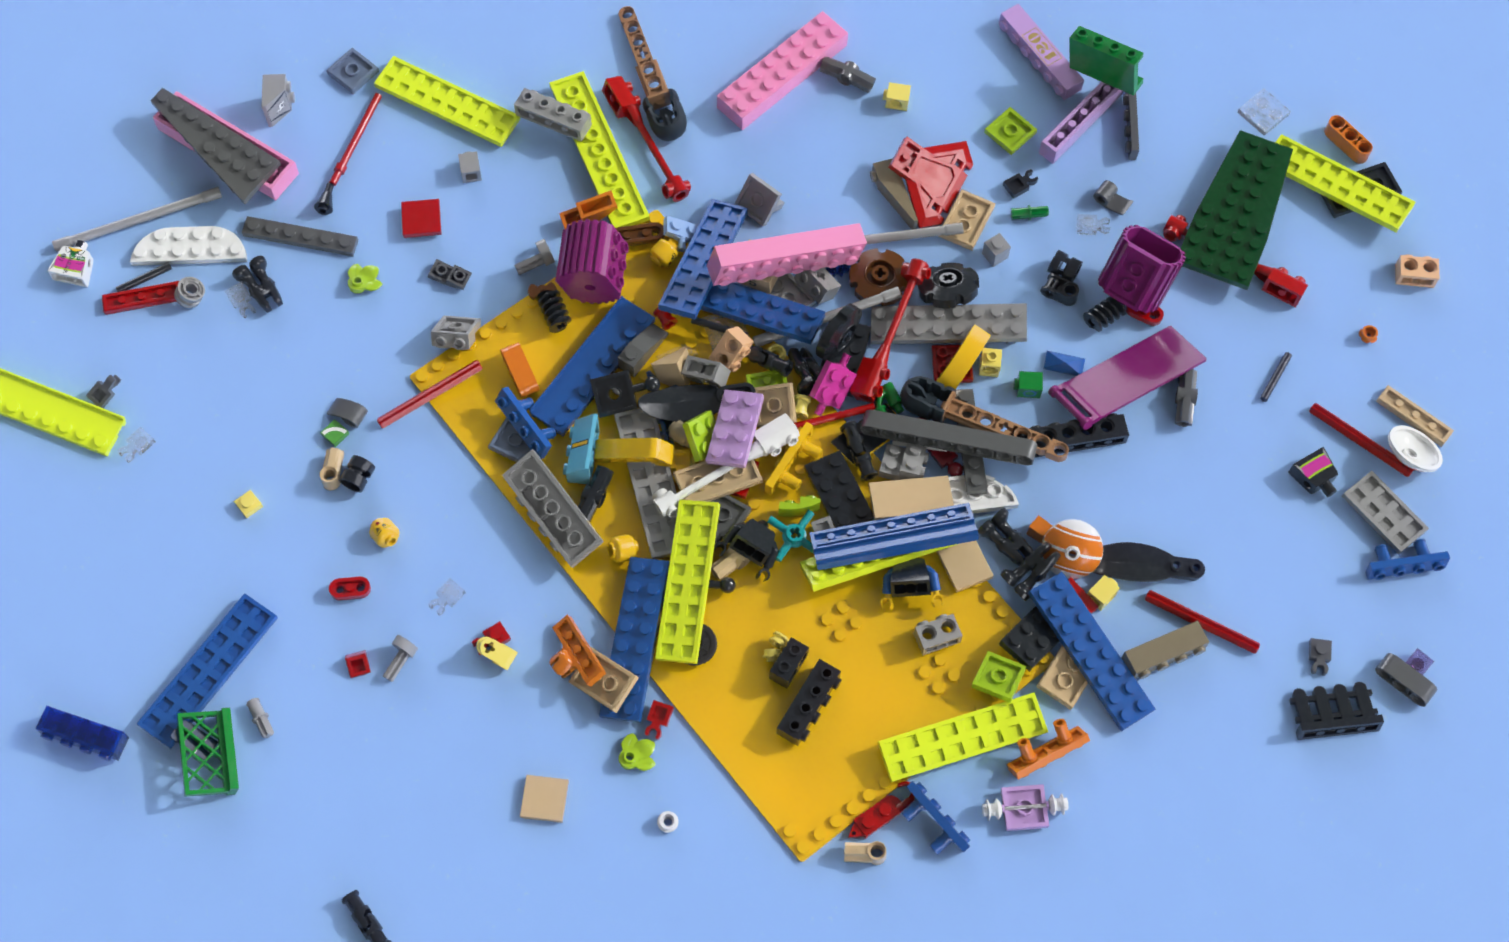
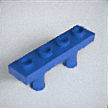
[495,387,556,459]
[1365,539,1450,580]
[901,781,970,855]

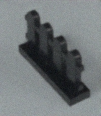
[1289,682,1384,740]

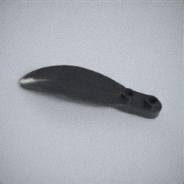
[638,383,756,422]
[1093,542,1205,582]

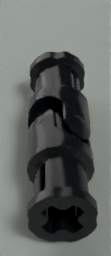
[737,345,793,377]
[840,421,878,481]
[341,890,392,942]

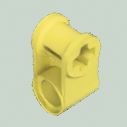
[476,637,518,670]

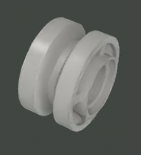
[174,277,205,308]

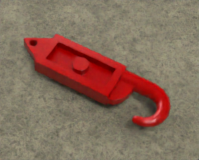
[848,781,915,839]

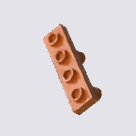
[1007,719,1090,780]

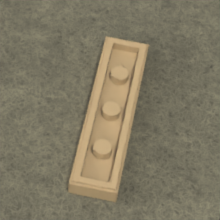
[1376,385,1454,447]

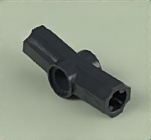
[578,465,614,522]

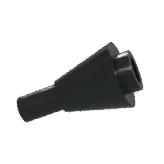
[314,183,334,215]

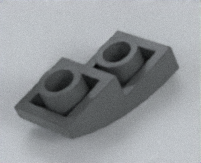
[428,259,472,290]

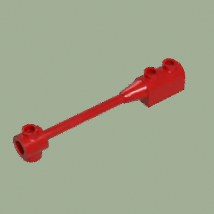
[602,76,691,202]
[1163,215,1308,308]
[850,258,931,403]

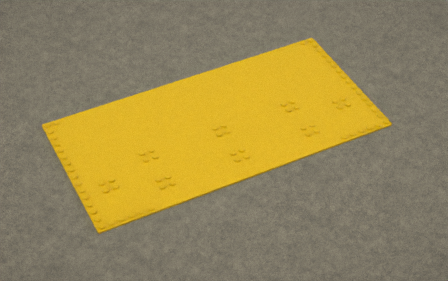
[410,210,1054,862]

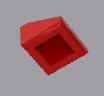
[345,650,371,678]

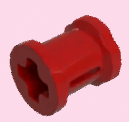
[653,307,678,330]

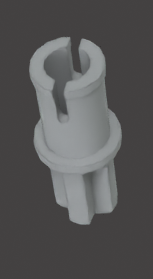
[246,698,274,738]

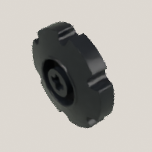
[918,263,979,308]
[816,303,862,361]

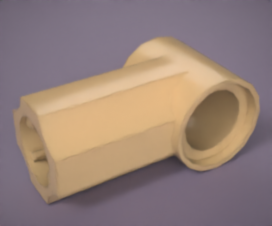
[320,447,344,491]
[711,548,751,581]
[844,841,887,865]

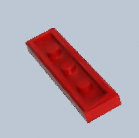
[102,281,179,315]

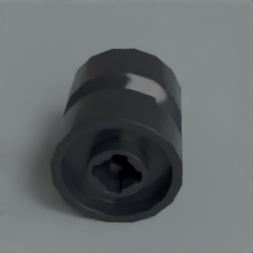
[1047,250,1083,282]
[339,455,375,493]

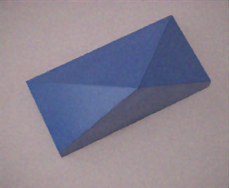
[1043,351,1085,376]

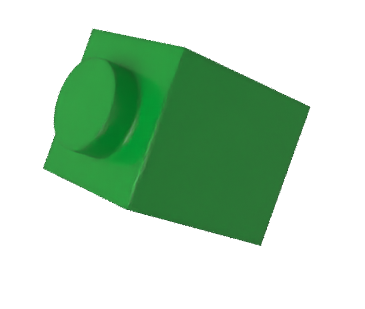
[1013,371,1043,398]

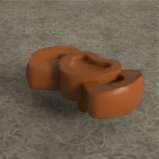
[528,282,557,300]

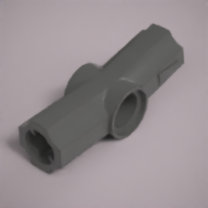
[820,57,876,93]
[1175,369,1198,427]

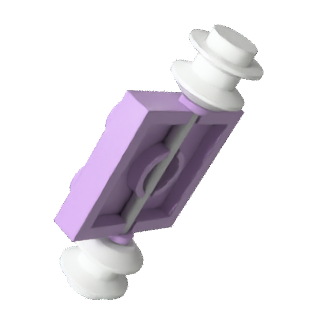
[982,784,1069,831]

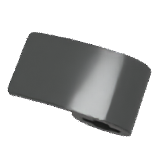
[1093,180,1133,215]
[327,398,368,428]

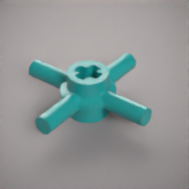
[767,510,815,562]

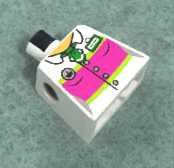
[48,240,93,287]

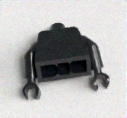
[714,519,778,582]

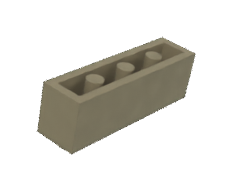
[1121,621,1209,679]

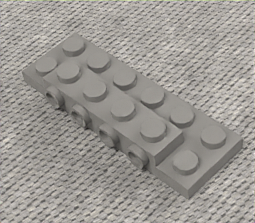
[502,449,604,568]

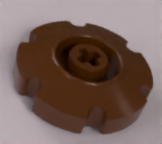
[849,248,908,306]

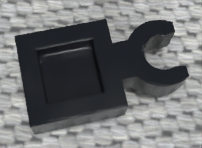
[1003,169,1038,199]

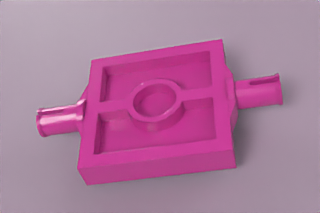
[809,353,857,416]

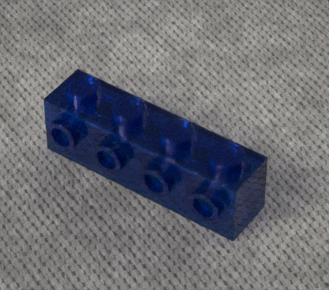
[35,705,129,761]

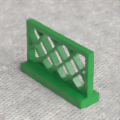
[177,708,239,797]

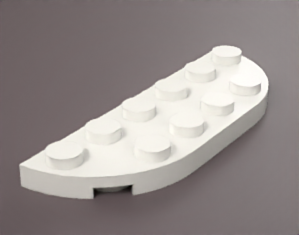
[130,226,247,266]
[948,475,1019,514]

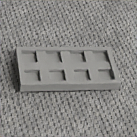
[1342,471,1429,554]

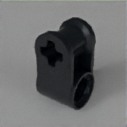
[1040,273,1079,306]

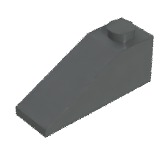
[618,323,668,378]

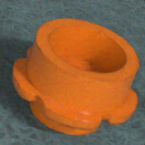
[1359,325,1378,343]

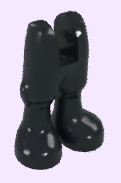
[232,256,283,313]
[788,347,821,396]
[978,508,1033,566]
[1000,542,1061,601]

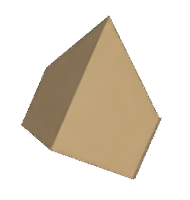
[651,347,691,387]

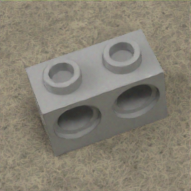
[681,355,731,387]
[913,614,962,656]

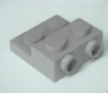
[431,315,481,350]
[878,443,929,480]

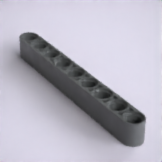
[860,410,1038,466]

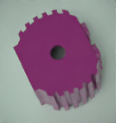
[555,219,629,304]
[1098,225,1186,313]

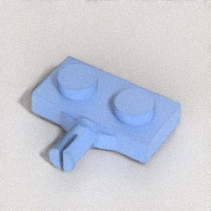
[663,216,698,252]

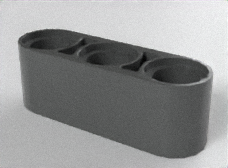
[1375,653,1438,707]

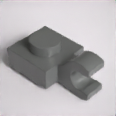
[86,375,121,409]

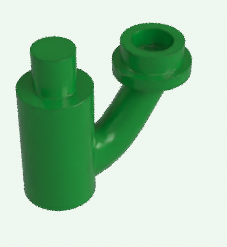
[874,382,904,414]

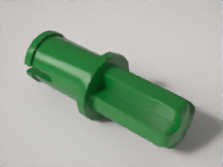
[1011,205,1049,220]

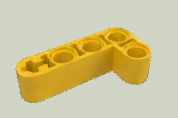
[594,438,674,467]

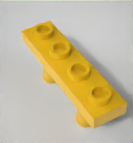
[763,422,823,495]

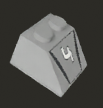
[262,74,295,127]

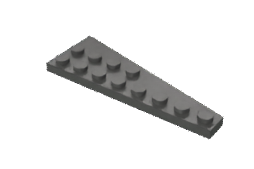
[150,88,281,204]

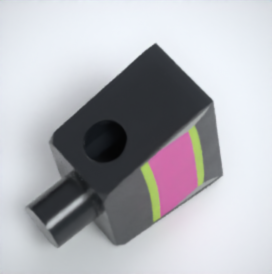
[1288,447,1338,498]

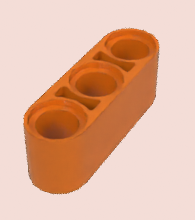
[1324,115,1373,164]
[500,342,540,398]

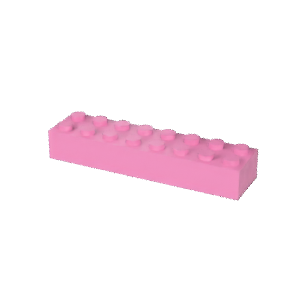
[717,11,848,130]
[153,91,299,201]
[707,223,867,286]

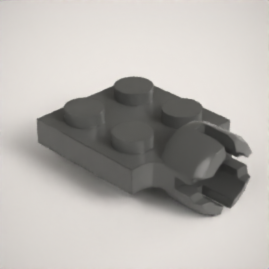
[710,495,752,546]

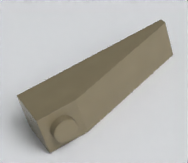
[870,158,918,229]

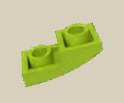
[778,495,821,517]

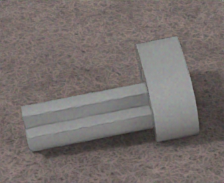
[514,239,555,275]
[383,635,418,682]

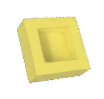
[234,490,263,518]

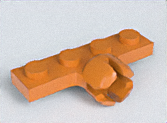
[549,614,606,687]

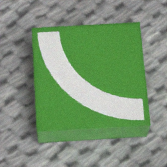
[320,419,349,447]

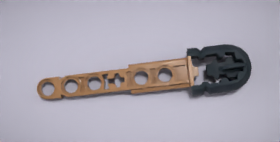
[619,6,687,141]
[900,376,1069,462]

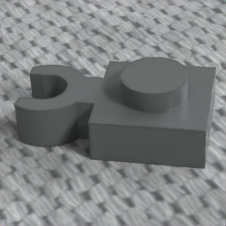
[1309,638,1332,676]

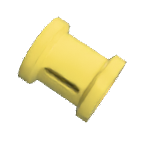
[794,394,811,420]

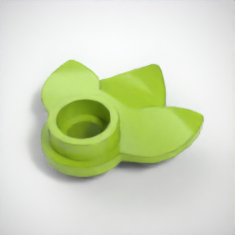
[348,264,383,294]
[618,733,656,771]

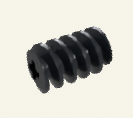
[536,290,571,333]
[1083,296,1126,332]

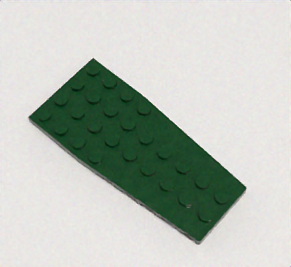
[1180,130,1293,290]

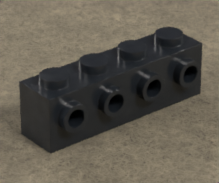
[776,659,842,746]

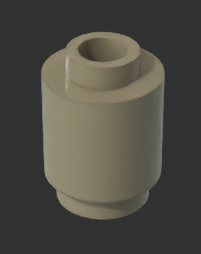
[668,420,690,448]

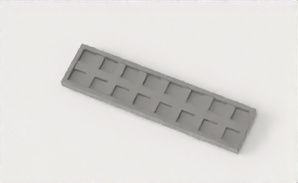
[871,303,1027,344]
[614,408,677,560]

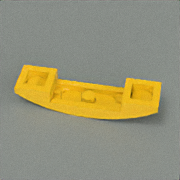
[936,324,991,389]

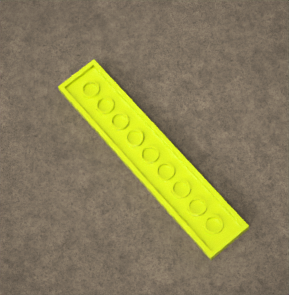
[549,71,650,228]

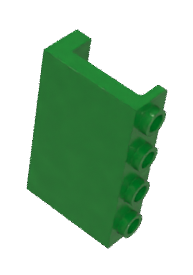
[1069,26,1144,96]

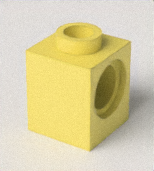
[883,82,911,111]
[979,348,1002,377]
[1087,575,1120,611]

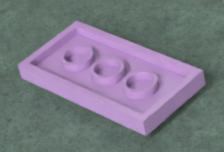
[706,390,764,468]

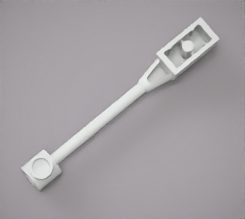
[653,413,800,518]

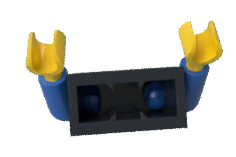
[880,558,944,610]

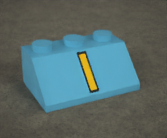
[563,414,600,484]

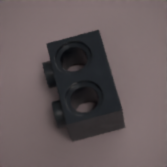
[769,637,809,689]

